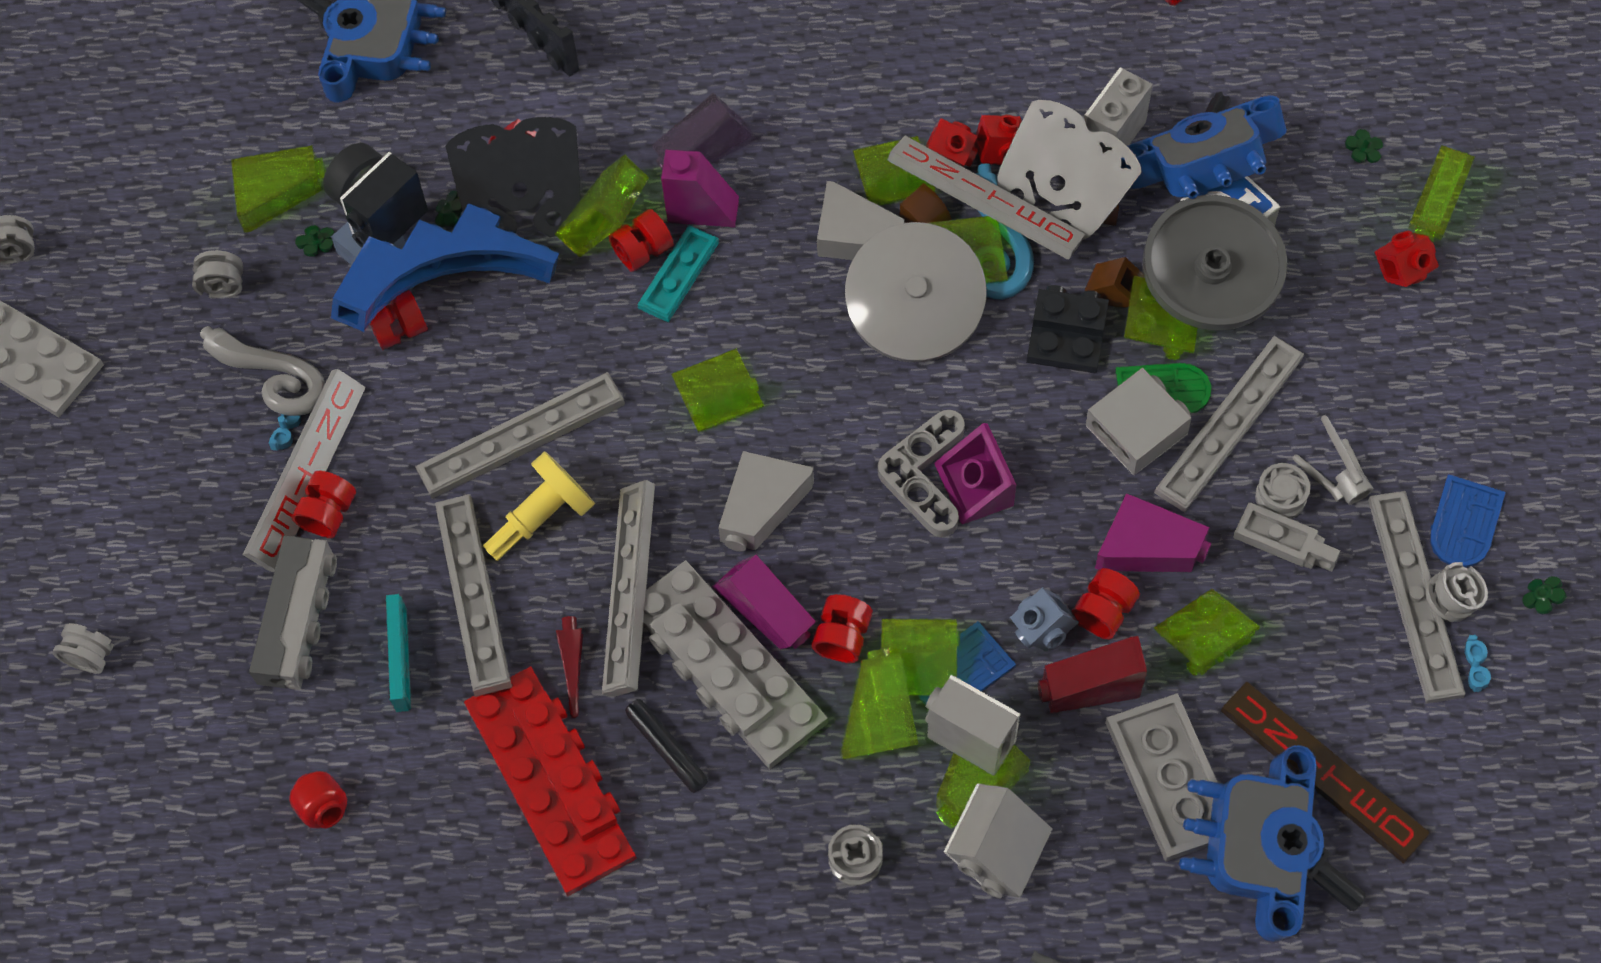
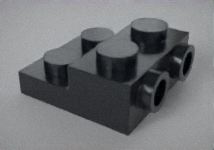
[1026,285,1109,374]

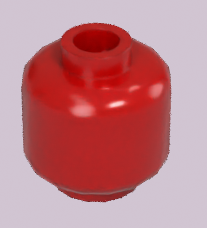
[289,771,348,829]

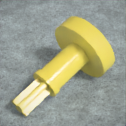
[483,451,595,561]

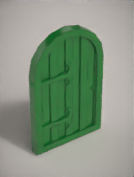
[1115,363,1212,414]

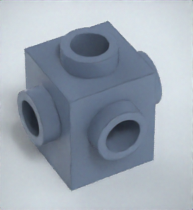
[1010,587,1079,652]

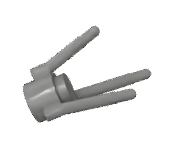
[1293,415,1374,505]

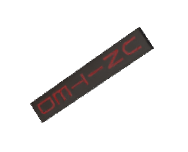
[1221,681,1430,864]

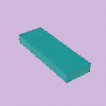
[638,225,719,323]
[386,594,411,712]

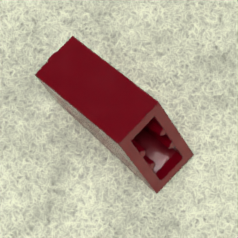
[1038,636,1147,713]

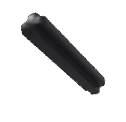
[625,699,708,793]

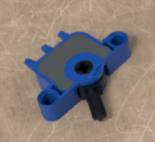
[297,0,446,102]
[1121,92,1287,199]
[1179,745,1366,942]

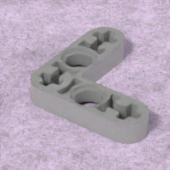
[878,410,965,537]

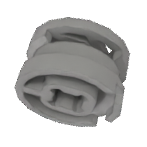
[0,215,35,264]
[192,250,243,298]
[1255,463,1311,519]
[1425,562,1488,622]
[52,623,114,674]
[828,825,883,885]

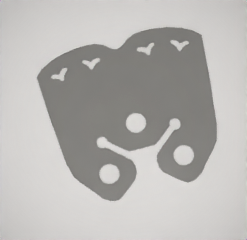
[997,100,1142,240]

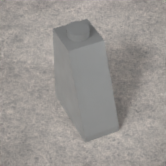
[817,181,905,260]
[719,451,814,551]

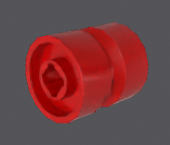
[608,209,674,272]
[370,289,428,350]
[291,470,357,538]
[1072,568,1140,640]
[812,594,873,664]

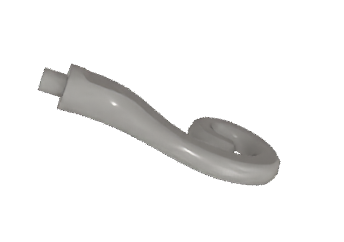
[200,326,325,416]

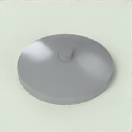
[845,222,986,362]

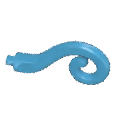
[974,163,1034,300]

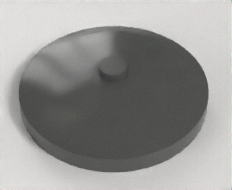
[1143,195,1287,331]

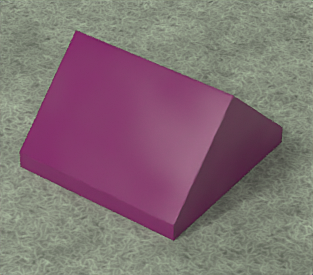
[934,423,1016,524]

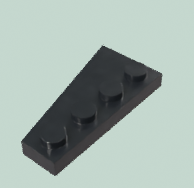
[491,0,580,77]

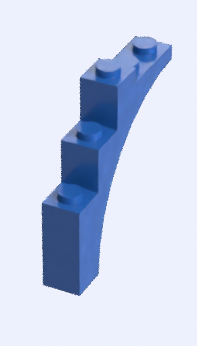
[331,203,559,332]

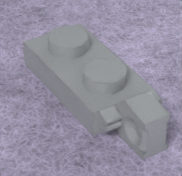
[1233,503,1340,572]

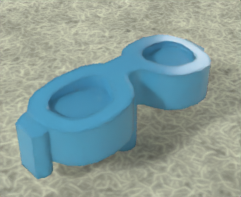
[269,414,302,451]
[1464,635,1491,692]

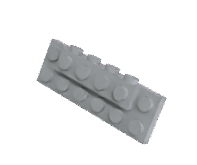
[643,560,828,770]

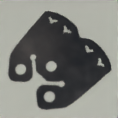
[445,117,581,237]

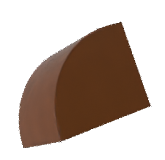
[900,183,953,229]
[1084,257,1146,307]

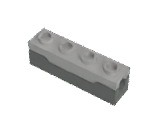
[249,536,337,690]

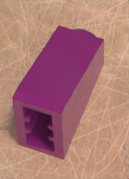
[661,150,739,227]
[1095,493,1212,572]
[712,555,816,650]

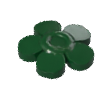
[1345,129,1383,163]
[435,191,463,228]
[295,225,334,257]
[1522,576,1567,614]

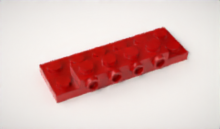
[463,666,637,897]

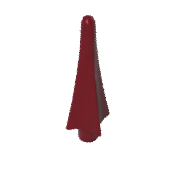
[555,616,583,718]

